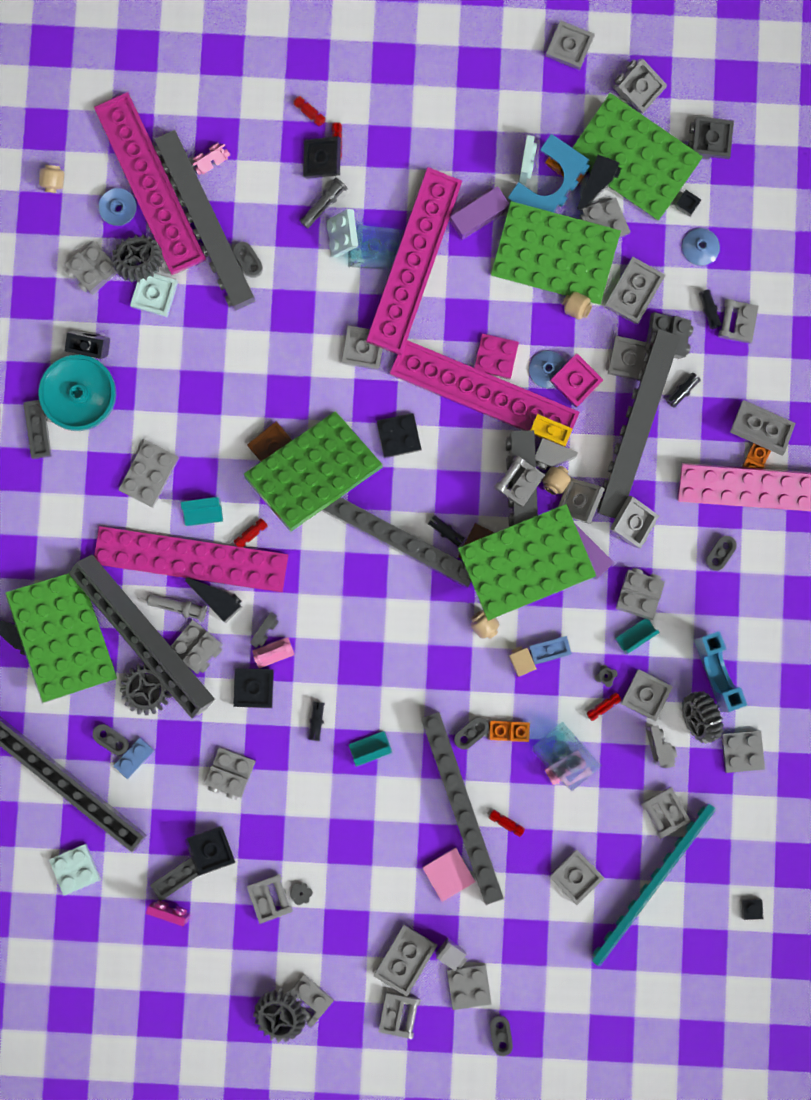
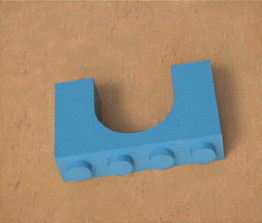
[508,134,590,213]
[694,631,748,712]

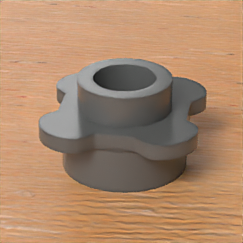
[595,665,618,687]

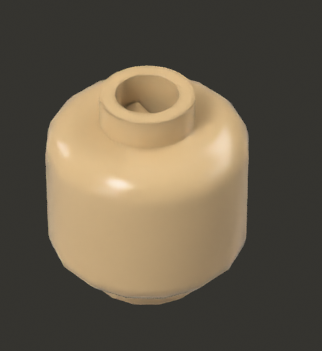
[39,165,64,193]
[563,292,592,320]
[542,466,571,495]
[471,610,499,639]

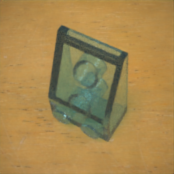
[348,225,405,269]
[533,721,601,791]

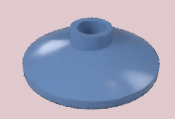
[99,188,137,226]
[682,228,720,266]
[529,351,566,388]

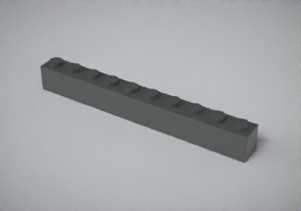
[154,130,256,311]
[597,329,681,519]
[322,497,471,588]
[69,555,215,719]
[421,712,504,905]
[0,716,147,853]

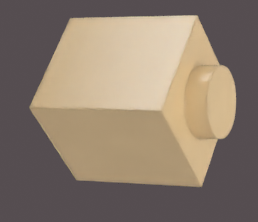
[509,646,536,677]

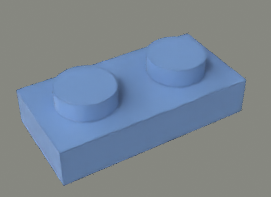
[529,636,572,665]
[114,737,155,779]

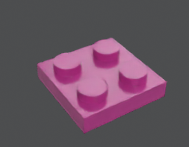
[475,334,519,380]
[549,353,603,407]
[146,900,191,926]

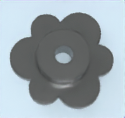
[290,883,313,905]

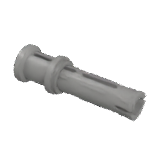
[148,594,207,622]

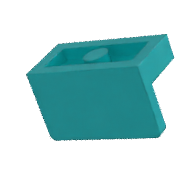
[181,497,223,526]
[615,618,660,655]
[349,731,393,767]

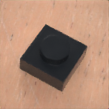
[675,190,702,217]
[741,899,763,920]

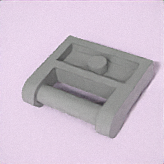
[718,299,759,344]
[494,455,545,507]
[641,787,691,839]
[247,874,293,924]
[290,974,334,1028]
[378,992,421,1039]

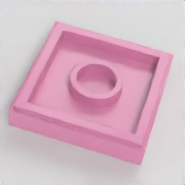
[422,848,475,902]

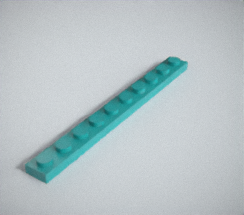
[592,804,716,966]

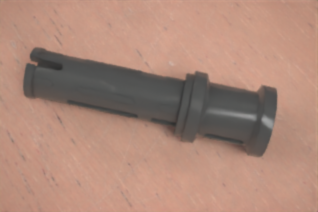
[299,177,348,229]

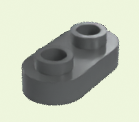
[233,242,263,278]
[706,536,737,571]
[250,612,279,648]
[454,718,489,749]
[93,724,129,755]
[490,1015,513,1056]

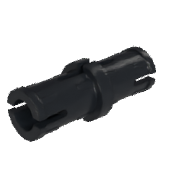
[699,289,722,329]
[666,372,701,408]
[428,515,465,547]
[308,702,325,741]

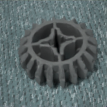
[112,234,163,283]
[120,663,172,715]
[682,691,724,744]
[253,989,307,1042]

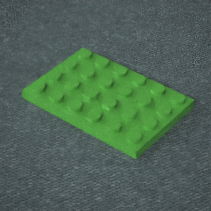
[573,93,703,221]
[491,201,621,305]
[244,411,383,532]
[458,504,597,621]
[5,573,117,704]

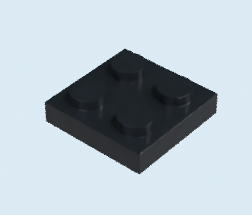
[303,136,341,179]
[377,413,422,459]
[233,668,274,708]
[185,826,236,877]

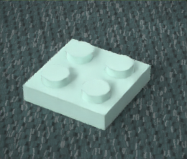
[519,135,537,185]
[327,209,358,257]
[130,274,178,317]
[49,844,101,896]

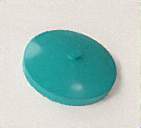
[39,355,116,431]

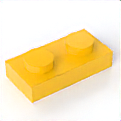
[531,414,573,447]

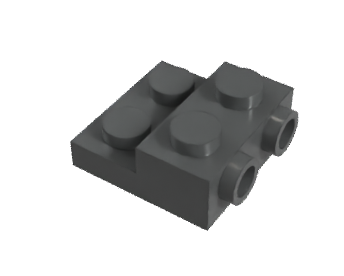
[688,116,734,160]
[645,312,694,359]

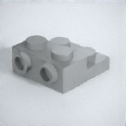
[613,58,667,114]
[580,198,630,238]
[64,242,117,295]
[610,496,659,549]
[616,568,665,620]
[171,620,223,674]
[646,725,677,769]
[205,747,256,800]

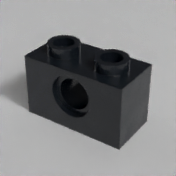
[64,330,111,359]

